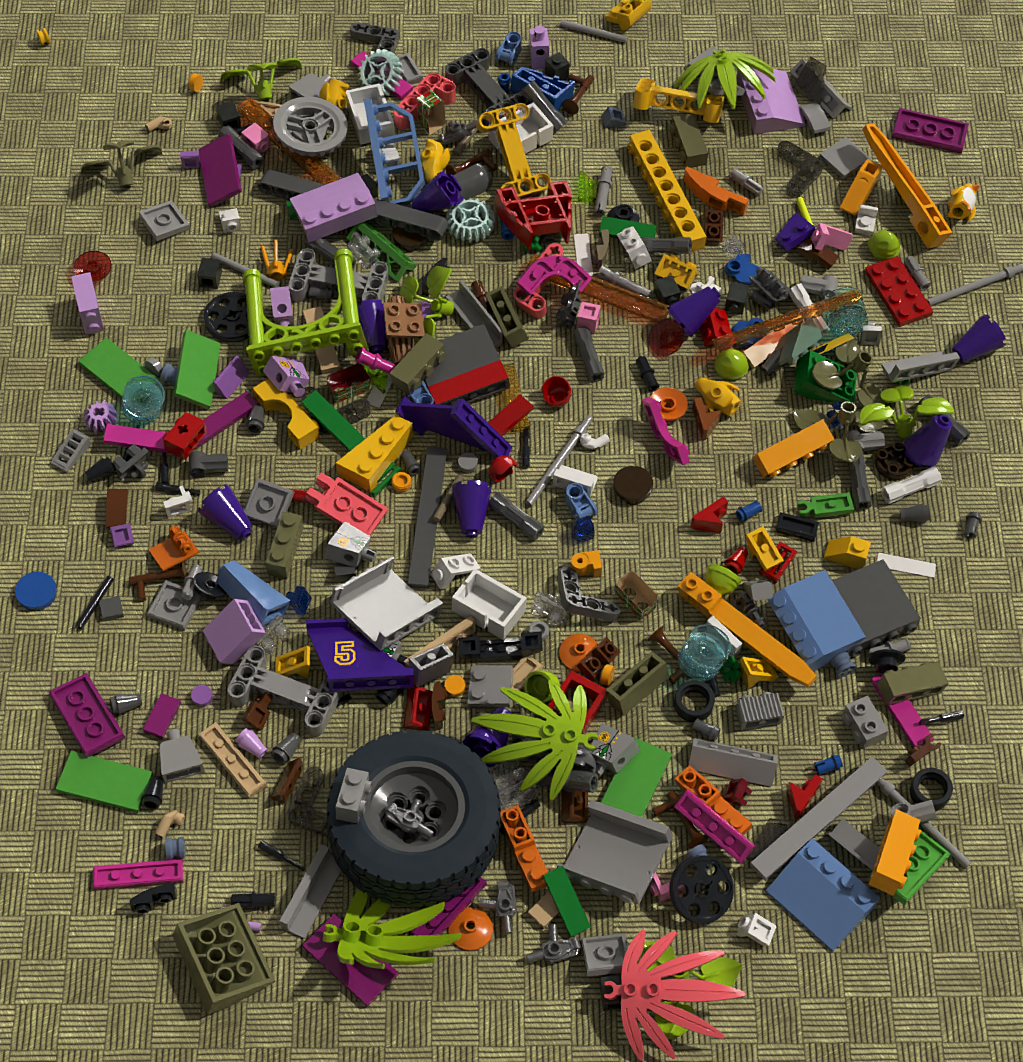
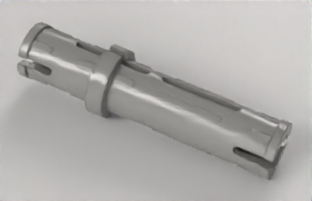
[594,166,613,216]
[597,266,652,301]

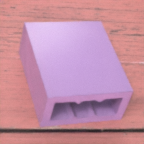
[71,272,104,335]
[203,599,266,664]

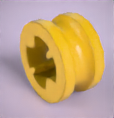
[36,28,50,45]

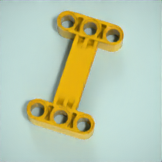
[633,78,725,123]
[476,103,551,199]

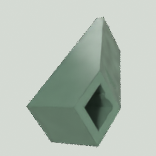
[778,317,823,366]

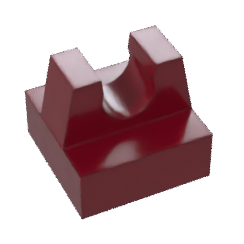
[722,778,752,807]

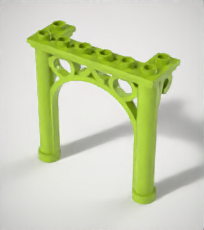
[242,249,369,376]

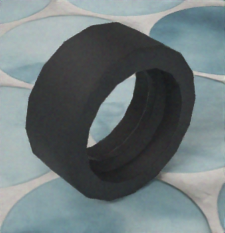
[674,680,715,723]
[909,767,953,811]

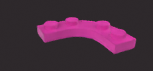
[515,256,592,295]
[642,397,690,465]

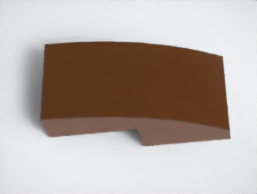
[704,209,724,243]
[796,239,839,270]
[105,489,128,528]
[577,637,620,681]
[432,681,448,731]

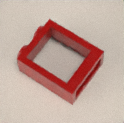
[548,670,607,734]

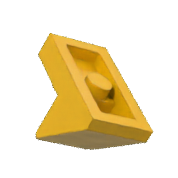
[746,526,784,571]
[275,646,310,678]
[740,657,778,689]

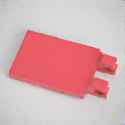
[305,472,388,536]

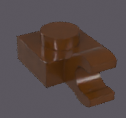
[242,692,272,731]
[904,733,941,767]

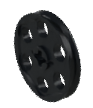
[204,292,249,342]
[669,855,734,923]

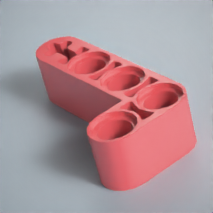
[394,73,456,130]
[513,243,564,319]

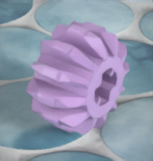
[83,400,117,434]

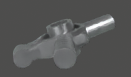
[438,120,477,145]
[384,799,434,840]
[479,881,517,935]
[526,924,581,964]

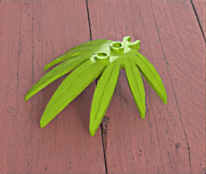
[675,48,776,109]
[471,680,598,801]
[323,889,461,969]

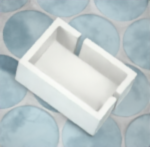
[345,83,395,145]
[489,102,554,156]
[452,569,527,640]

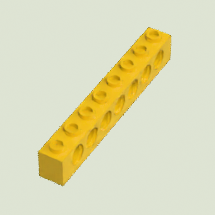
[627,130,707,252]

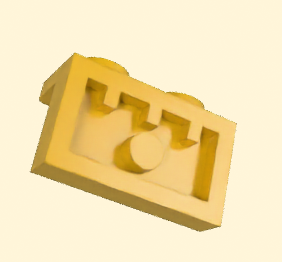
[654,254,699,290]

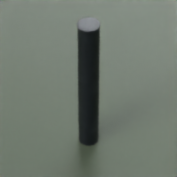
[75,576,114,630]

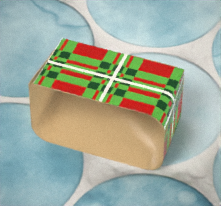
[416,90,446,135]
[615,571,658,620]

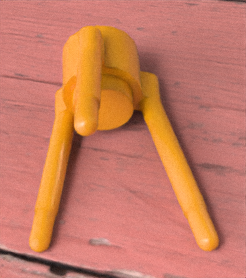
[261,240,293,280]

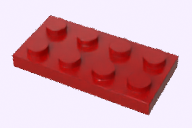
[864,256,934,327]

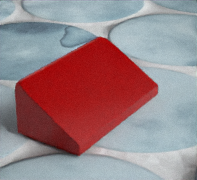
[403,685,433,731]

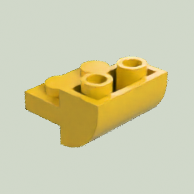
[605,0,652,31]

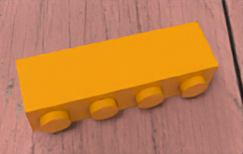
[752,419,835,478]
[868,809,921,896]

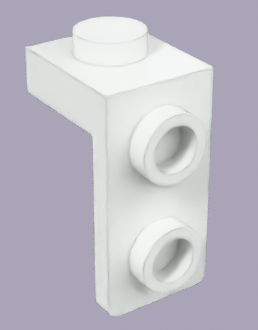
[617,226,652,270]
[430,553,480,589]

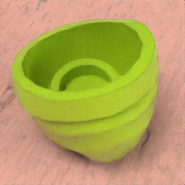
[868,230,900,261]
[714,349,749,380]
[705,563,742,596]
[524,670,560,703]

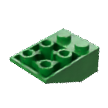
[793,350,857,403]

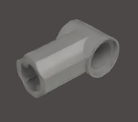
[801,275,838,300]
[843,430,885,452]
[890,800,937,823]

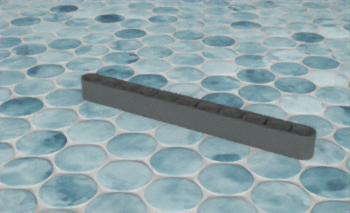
[258,170,448,241]

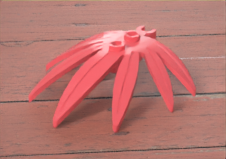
[604,929,746,1061]

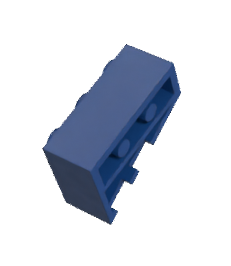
[510,67,575,110]

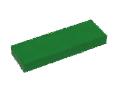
[599,216,657,239]
[542,866,591,937]

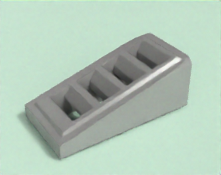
[50,429,91,473]
[742,580,773,601]

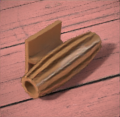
[383,295,425,365]

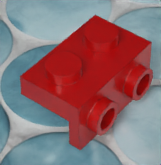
[700,308,734,347]

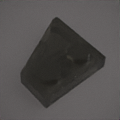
[792,56,827,104]
[746,818,791,865]

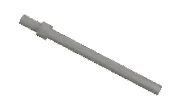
[927,263,1023,306]
[525,415,593,506]
[876,778,971,869]

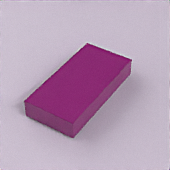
[143,693,181,739]

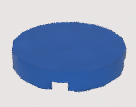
[15,571,57,610]

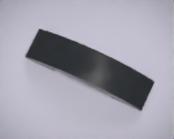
[459,631,543,661]

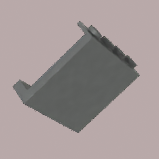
[832,559,921,657]

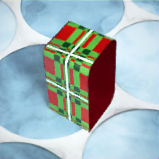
[327,364,370,403]

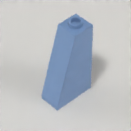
[216,561,291,626]

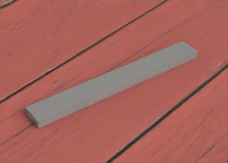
[750,757,888,881]

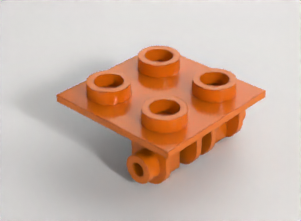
[148,526,200,571]

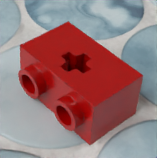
[163,412,207,460]

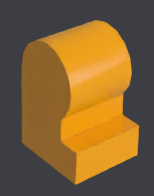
[571,550,602,577]

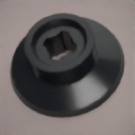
[607,204,640,222]
[194,572,227,600]
[868,649,906,674]

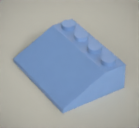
[767,570,866,672]
[765,838,880,952]

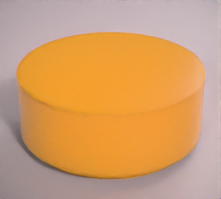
[188,73,203,92]
[392,472,412,492]
[600,664,615,686]
[444,675,465,697]

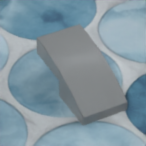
[800,102,831,134]

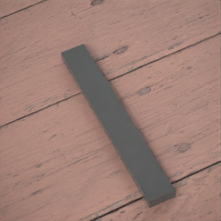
[408,446,447,589]

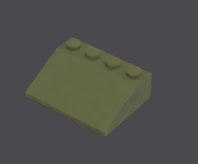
[172,903,275,1014]

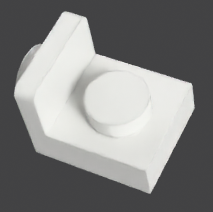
[854,205,878,236]
[219,208,242,233]
[163,486,193,518]
[737,913,776,947]

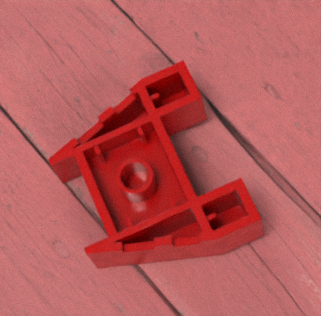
[494,180,572,249]

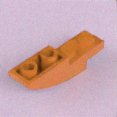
[683,166,749,216]
[674,765,752,835]
[500,805,548,892]

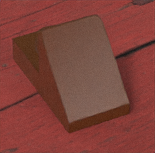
[692,397,721,441]

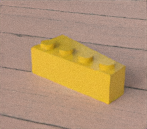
[336,415,414,492]

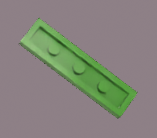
[346,221,417,282]

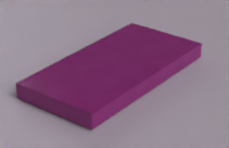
[892,108,969,154]
[198,133,242,207]
[48,673,125,758]
[302,914,399,1007]

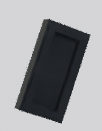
[775,512,819,542]

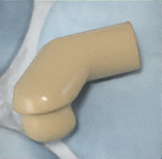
[145,116,172,132]
[155,810,185,837]

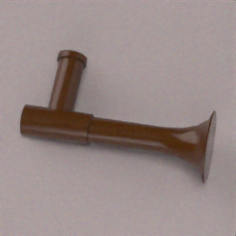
[562,74,594,114]
[445,149,498,175]
[129,561,187,602]
[648,626,698,684]
[652,791,709,849]

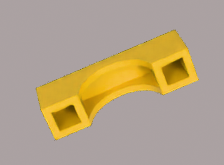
[253,378,319,450]

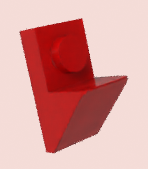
[691,496,728,533]
[787,774,823,820]

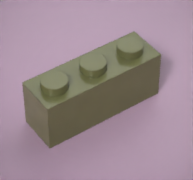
[670,113,708,168]
[485,286,529,348]
[390,333,446,395]
[266,512,304,579]
[606,651,669,716]
[877,662,949,705]

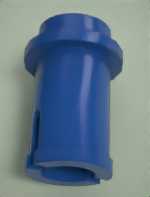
[497,73,511,95]
[500,219,515,240]
[735,500,762,522]
[814,754,843,776]

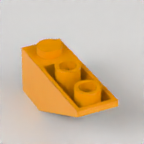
[839,159,883,216]

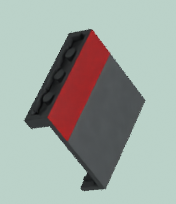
[425,324,510,405]

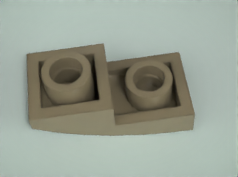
[592,229,609,271]

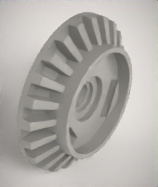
[273,97,348,157]

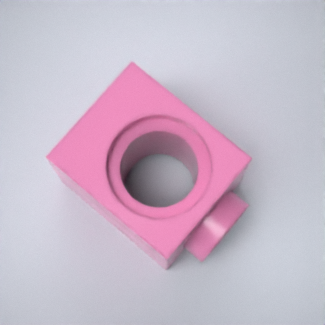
[241,123,271,154]
[577,302,601,334]

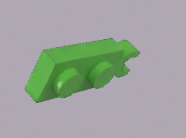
[797,492,854,518]

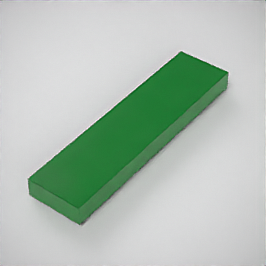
[301,390,365,452]

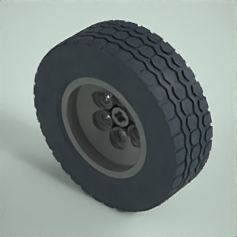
[327,730,501,907]

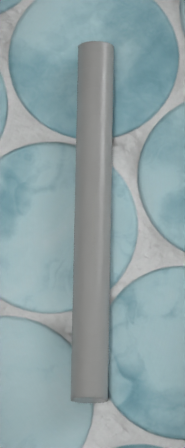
[560,20,628,43]
[212,253,279,288]

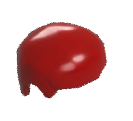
[541,376,572,407]
[488,455,519,482]

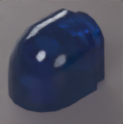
[571,516,595,542]

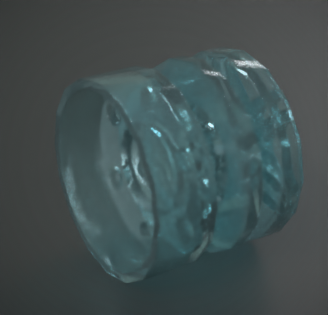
[823,287,869,336]
[121,375,165,425]
[678,624,731,681]

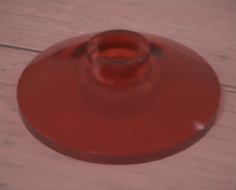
[74,251,112,282]
[648,319,685,356]

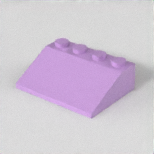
[736,66,806,134]
[290,173,378,242]

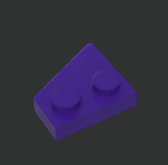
[775,213,816,252]

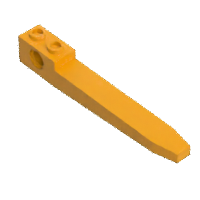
[862,123,953,249]
[678,572,817,688]

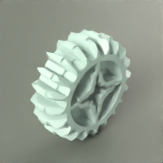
[357,49,404,96]
[445,197,495,243]

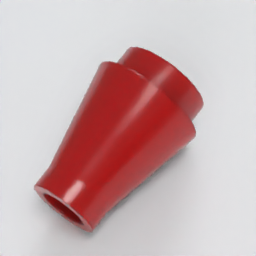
[724,547,749,575]

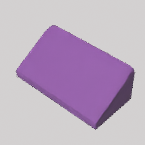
[214,356,249,399]

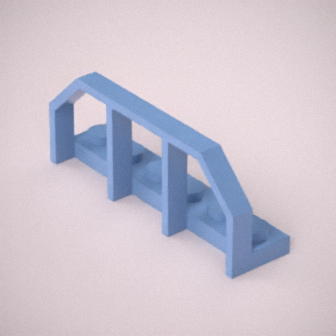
[364,98,425,206]

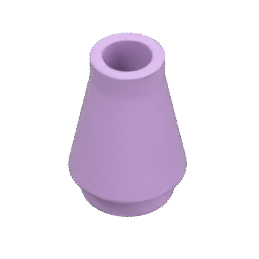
[235,728,268,759]

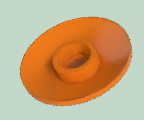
[650,387,688,421]
[559,634,598,672]
[448,907,493,951]

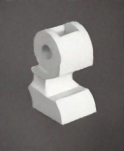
[381,143,400,168]

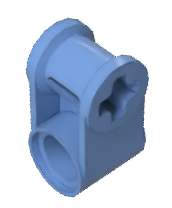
[495,31,522,66]
[406,381,434,404]
[565,483,598,523]

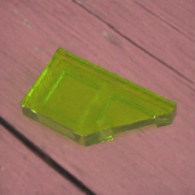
[578,171,597,202]
[364,365,388,394]

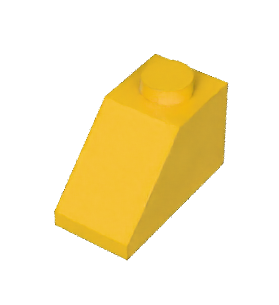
[823,536,871,569]

